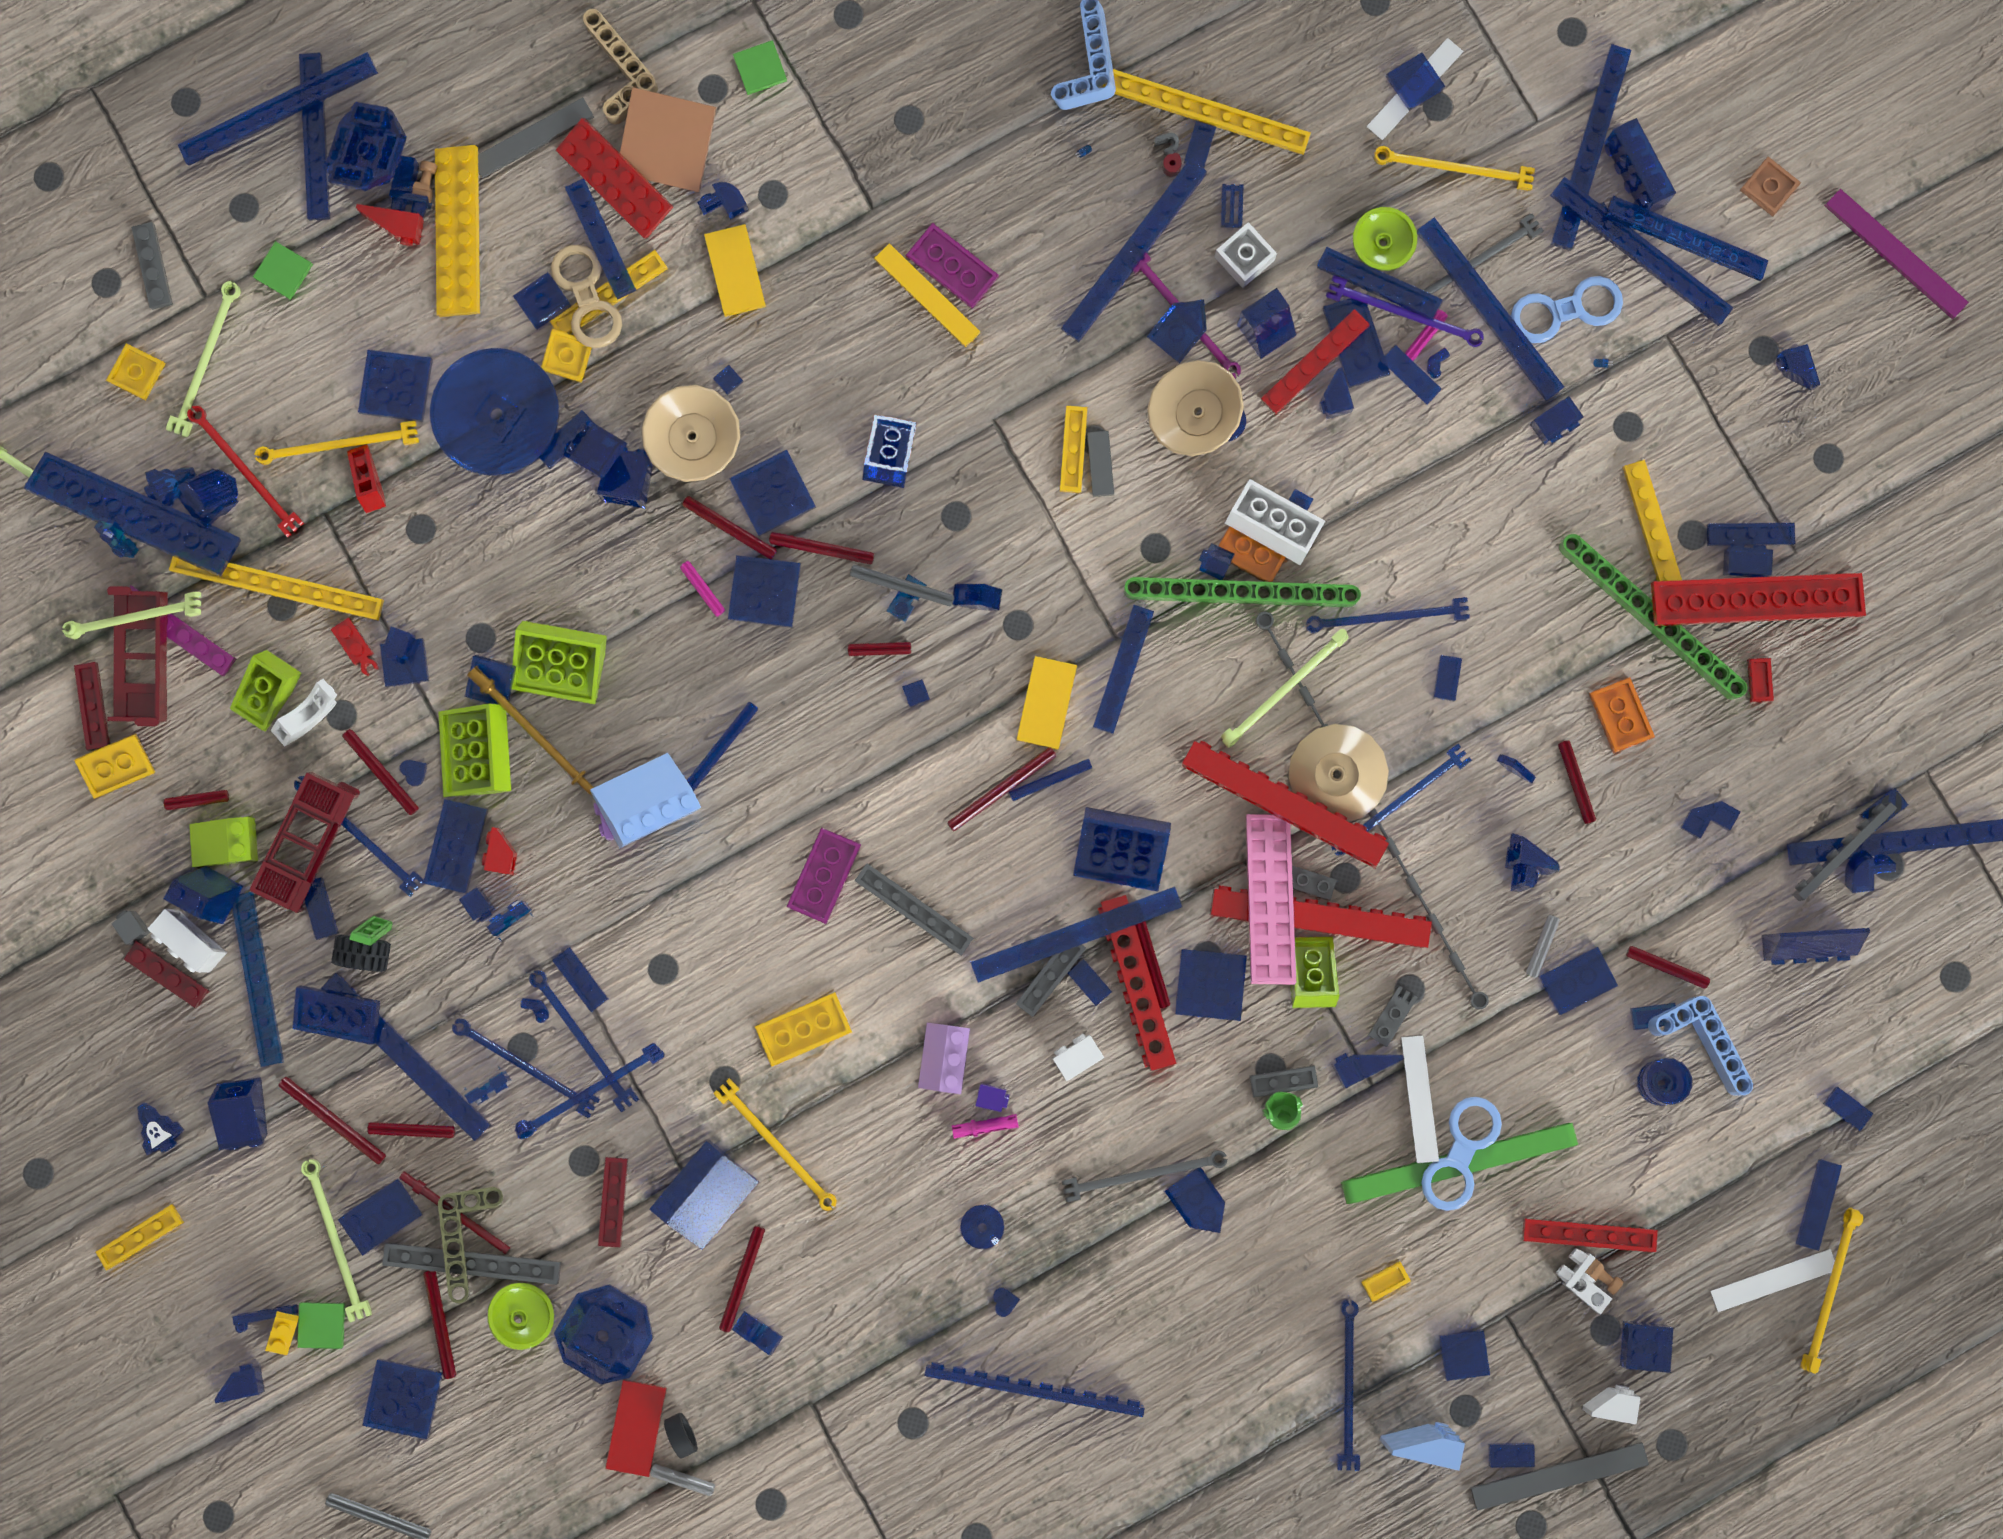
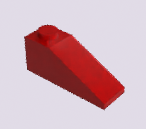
[356,204,424,246]
[347,444,386,513]

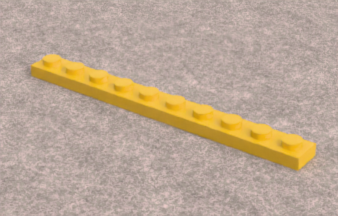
[1102,69,1311,155]
[169,550,384,621]

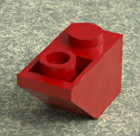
[482,827,517,875]

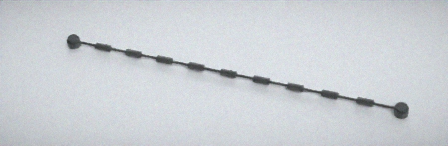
[1256,612,1489,1009]

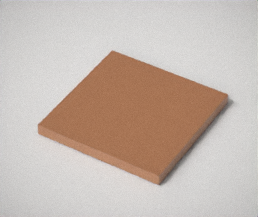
[620,87,717,192]

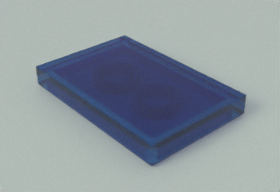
[1539,947,1618,1015]

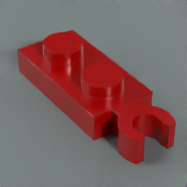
[331,617,379,676]

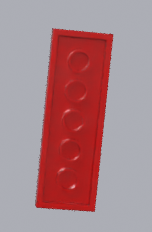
[556,118,674,239]

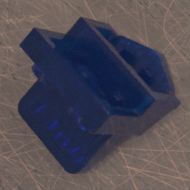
[177,468,239,530]
[1505,833,1560,893]

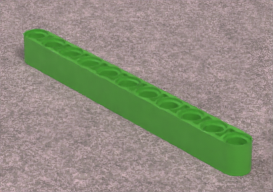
[1559,534,1747,700]
[1124,577,1361,607]
[1341,1123,1578,1204]

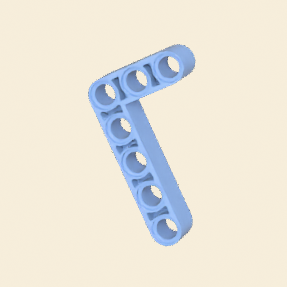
[1051,0,1116,110]
[1648,996,1753,1096]

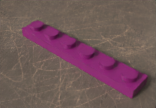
[129,585,237,676]

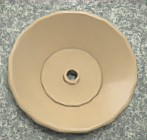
[1147,360,1244,456]
[642,385,740,482]
[1288,724,1389,822]

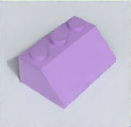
[918,1022,970,1094]

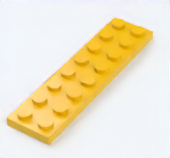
[435,145,480,317]

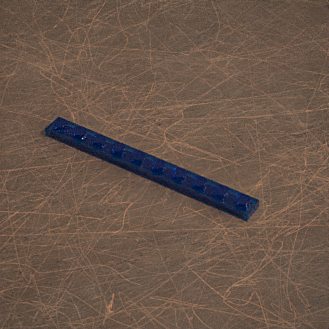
[1550,44,1632,251]
[178,52,378,166]
[1061,159,1207,343]
[1550,177,1733,326]
[1417,217,1564,401]
[1787,819,2003,866]
[970,886,1183,983]
[320,973,491,1141]
[924,1362,1145,1417]

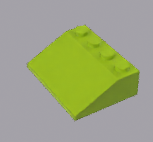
[511,621,607,704]
[438,704,511,798]

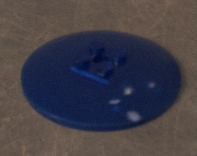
[430,348,559,476]

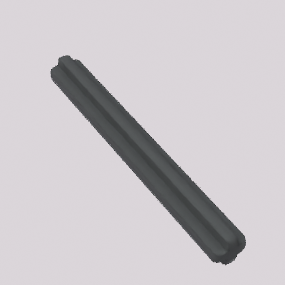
[850,565,954,607]
[325,1493,431,1539]

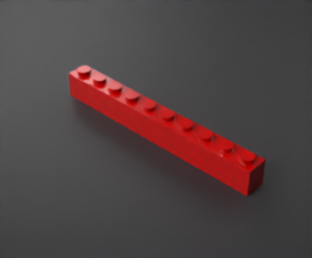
[1182,741,1389,869]
[1210,885,1432,948]

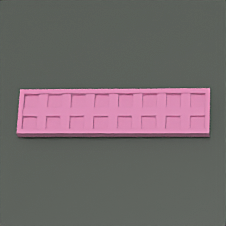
[1246,814,1296,985]

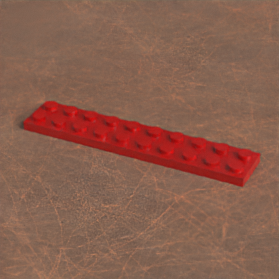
[1651,573,1866,626]

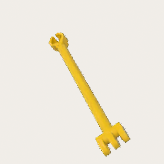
[1374,146,1535,191]
[254,421,419,465]
[713,1078,837,1211]
[1800,1208,1863,1374]

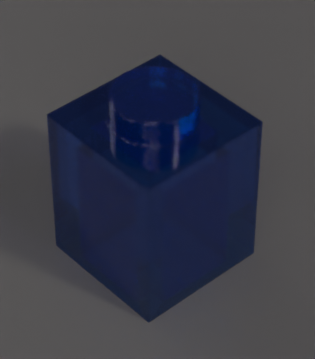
[1198,543,1235,580]
[382,626,416,662]
[459,887,495,922]

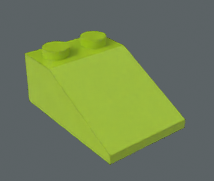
[230,650,301,732]
[189,817,258,867]
[1290,937,1339,1008]

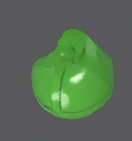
[1262,1092,1303,1131]

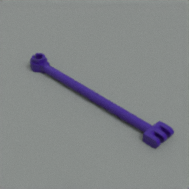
[1326,276,1484,347]

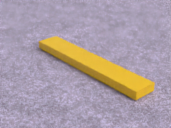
[874,243,980,348]
[549,250,668,334]

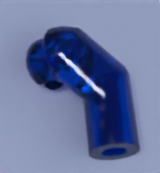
[1427,348,1450,379]
[521,998,549,1023]

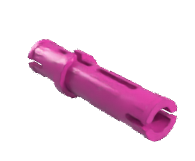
[951,1114,1019,1139]

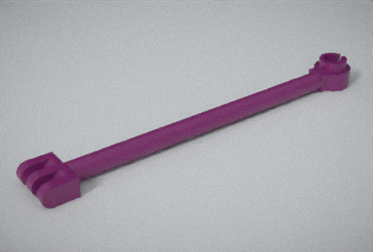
[1125,248,1241,379]

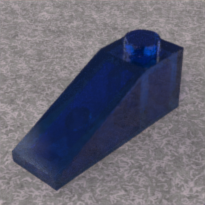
[1331,1053,1404,1088]

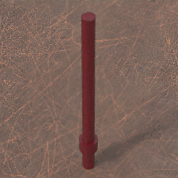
[399,1171,511,1255]

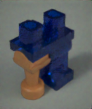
[389,154,437,218]

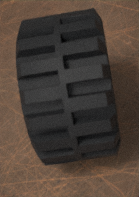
[331,934,391,972]

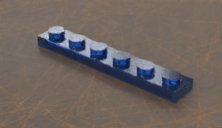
[565,178,637,300]
[1317,247,1443,321]
[1093,605,1154,734]

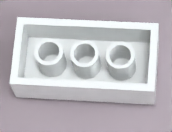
[1225,479,1325,565]

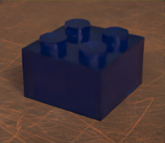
[1620,1321,1674,1373]

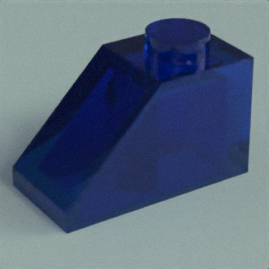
[1776,344,1821,391]
[1319,367,1354,419]
[952,584,1003,611]
[214,1363,265,1404]

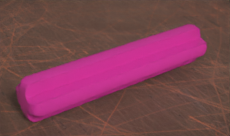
[1402,310,1448,365]
[680,561,725,617]

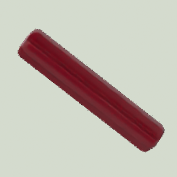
[848,642,912,656]
[163,790,229,810]

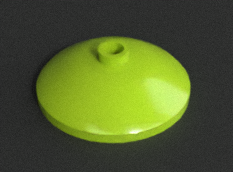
[1353,207,1417,271]
[487,1283,554,1350]

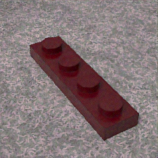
[74,662,110,751]
[124,941,209,1008]
[598,1157,628,1248]

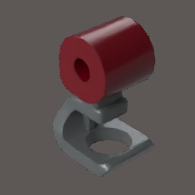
[1154,133,1182,177]

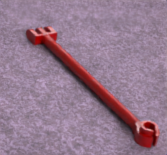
[187,406,305,537]

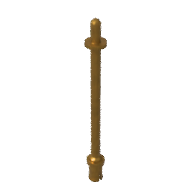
[467,666,594,795]

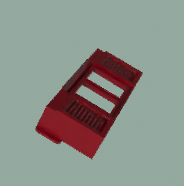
[107,586,168,726]
[249,772,360,913]

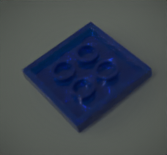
[358,350,433,422]
[729,450,816,536]
[728,555,801,628]
[1175,949,1247,1021]
[362,1359,443,1440]

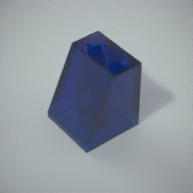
[1237,288,1296,359]
[597,446,653,509]
[163,866,243,924]
[207,1077,268,1150]

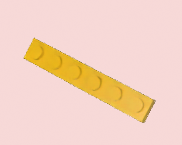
[1622,460,1682,581]

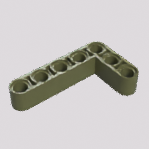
[438,1187,504,1304]

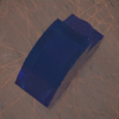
[697,182,749,220]
[1845,850,1896,893]

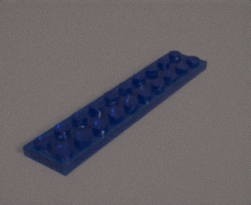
[24,452,241,577]

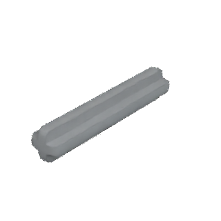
[1526,915,1560,978]
[651,1464,715,1496]

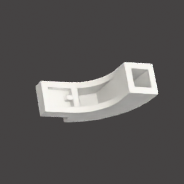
[271,679,337,747]

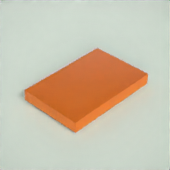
[1214,526,1286,582]
[1589,677,1655,754]

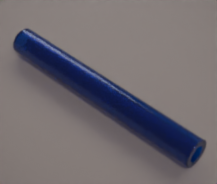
[1009,758,1092,801]

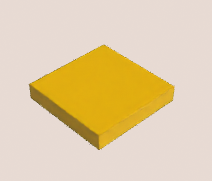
[540,329,592,383]
[106,343,166,401]

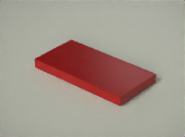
[605,1379,667,1477]

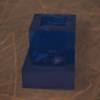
[732,1311,783,1355]

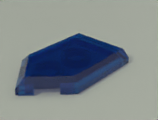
[1147,299,1207,364]
[1164,1167,1225,1233]

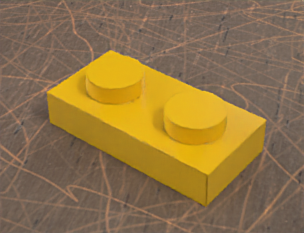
[265,1311,299,1355]

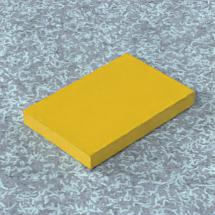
[74,733,155,799]

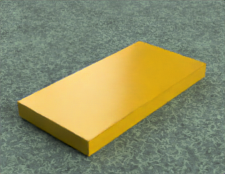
[704,224,766,317]
[1016,656,1077,750]
[755,992,852,1067]

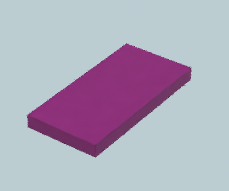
[906,223,999,309]
[786,827,861,924]

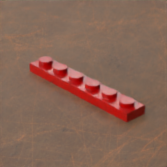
[1261,309,1370,415]
[1522,1218,1658,1252]

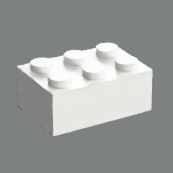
[148,909,227,973]

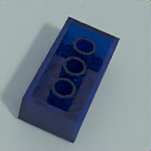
[1604,118,1676,217]

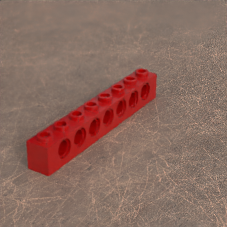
[1098,895,1177,1071]

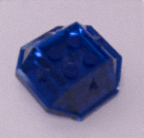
[326,102,407,191]
[554,1284,654,1385]

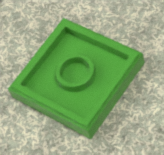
[733,40,787,95]
[253,241,313,300]
[297,1302,345,1349]

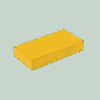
[1361,1261,1411,1302]

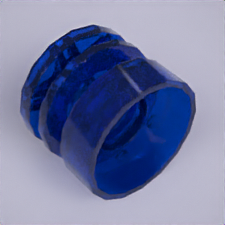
[1637,1058,1692,1106]

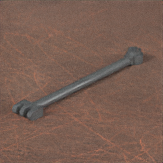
[1401,214,1544,311]
[1062,1150,1228,1202]

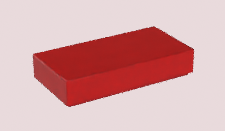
[1747,658,1774,702]

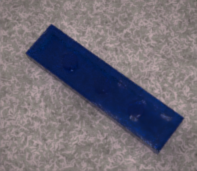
[1707,523,1796,546]
[1796,1159,1842,1251]

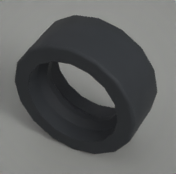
[664,1413,698,1459]

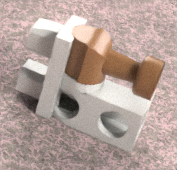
[1556,1248,1624,1314]

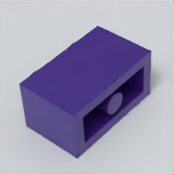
[975,1083,1010,1112]

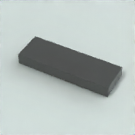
[1087,431,1114,497]
[1249,1065,1318,1098]

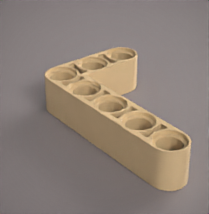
[583,9,658,124]

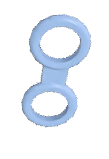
[1511,276,1623,343]
[1421,1097,1502,1211]

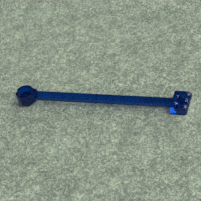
[1305,597,1470,634]
[1331,743,1472,856]
[294,776,425,897]
[529,970,640,1112]
[452,1019,601,1118]
[515,1043,665,1140]
[1337,1300,1360,1471]

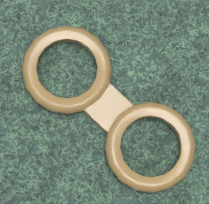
[551,244,622,348]

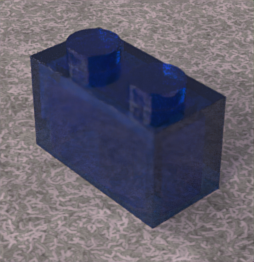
[1530,396,1584,445]
[1723,543,1773,577]

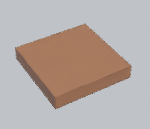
[1740,156,1801,217]

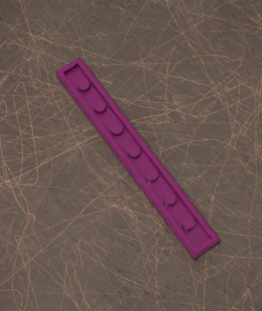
[1824,188,1969,319]

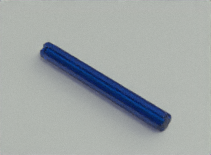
[687,702,758,791]

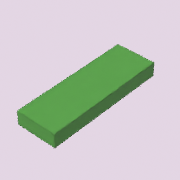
[350,916,393,946]

